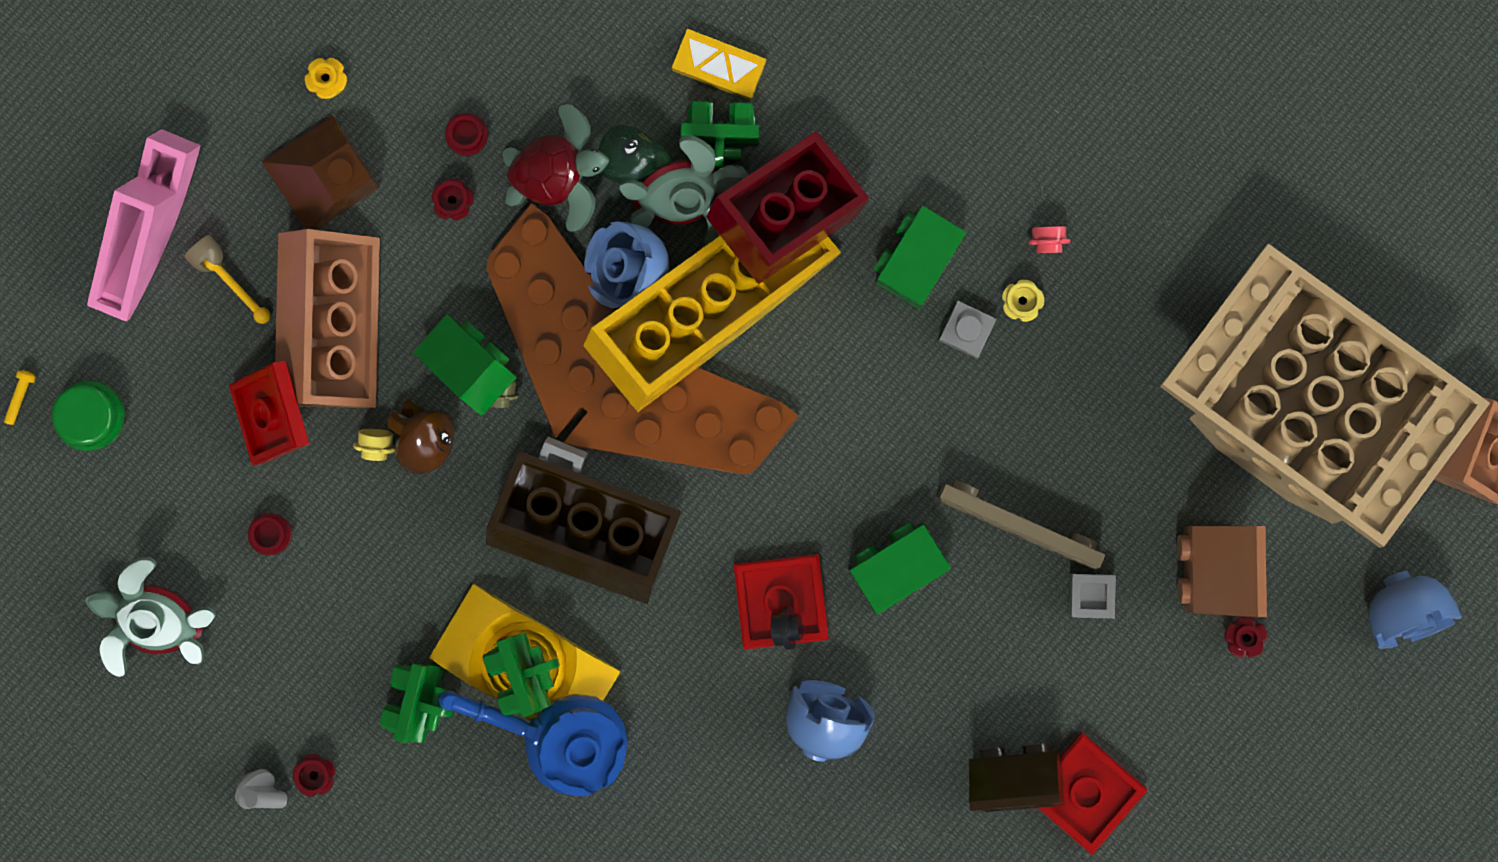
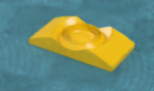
[429,583,621,721]

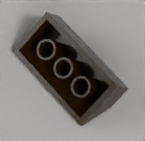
[486,451,681,604]

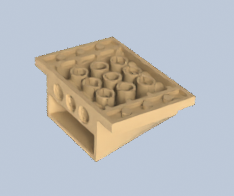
[1160,244,1490,548]

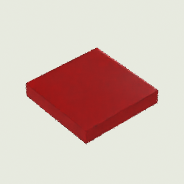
[229,361,309,466]
[733,554,829,650]
[1038,731,1148,855]

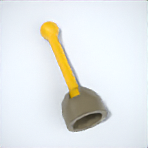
[184,235,271,324]

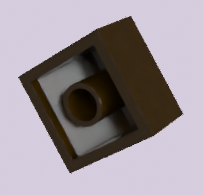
[969,744,1065,813]

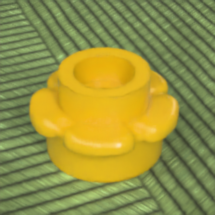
[305,58,347,99]

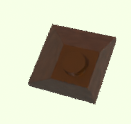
[262,116,380,230]

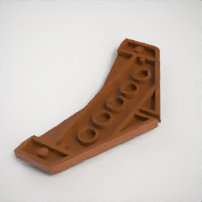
[486,203,799,475]

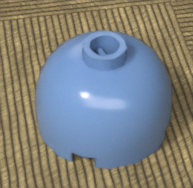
[584,221,670,309]
[1368,571,1462,649]
[785,680,875,762]

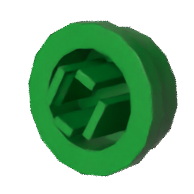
[51,381,125,451]

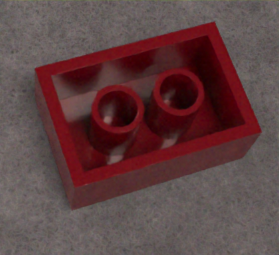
[706,131,870,284]

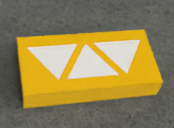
[672,29,766,101]

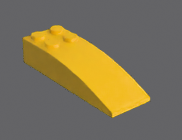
[583,236,841,412]

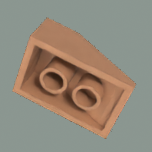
[1177,526,1267,617]

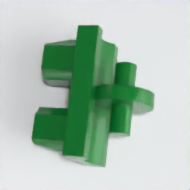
[681,101,759,171]
[482,632,560,718]
[379,663,454,743]

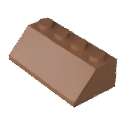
[275,229,380,408]

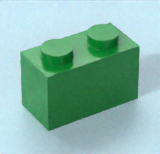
[873,205,967,310]
[412,314,517,416]
[848,522,951,615]

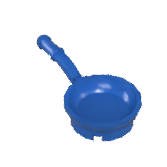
[438,690,628,796]

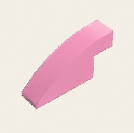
[87,129,201,322]

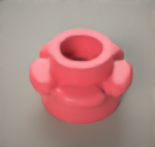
[1028,226,1071,253]

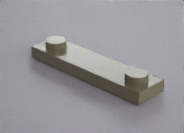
[936,480,1105,570]

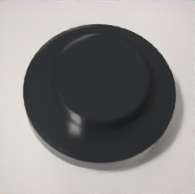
[771,606,803,650]

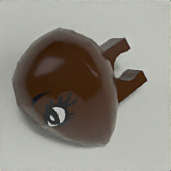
[387,400,454,474]

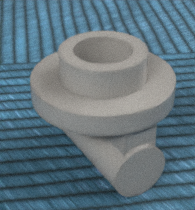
[235,769,287,809]

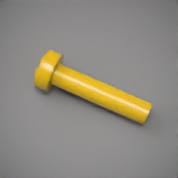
[3,370,36,425]

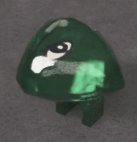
[598,124,671,195]

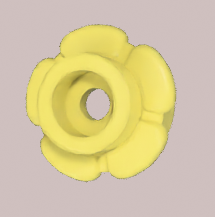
[1002,280,1044,322]
[353,429,396,461]

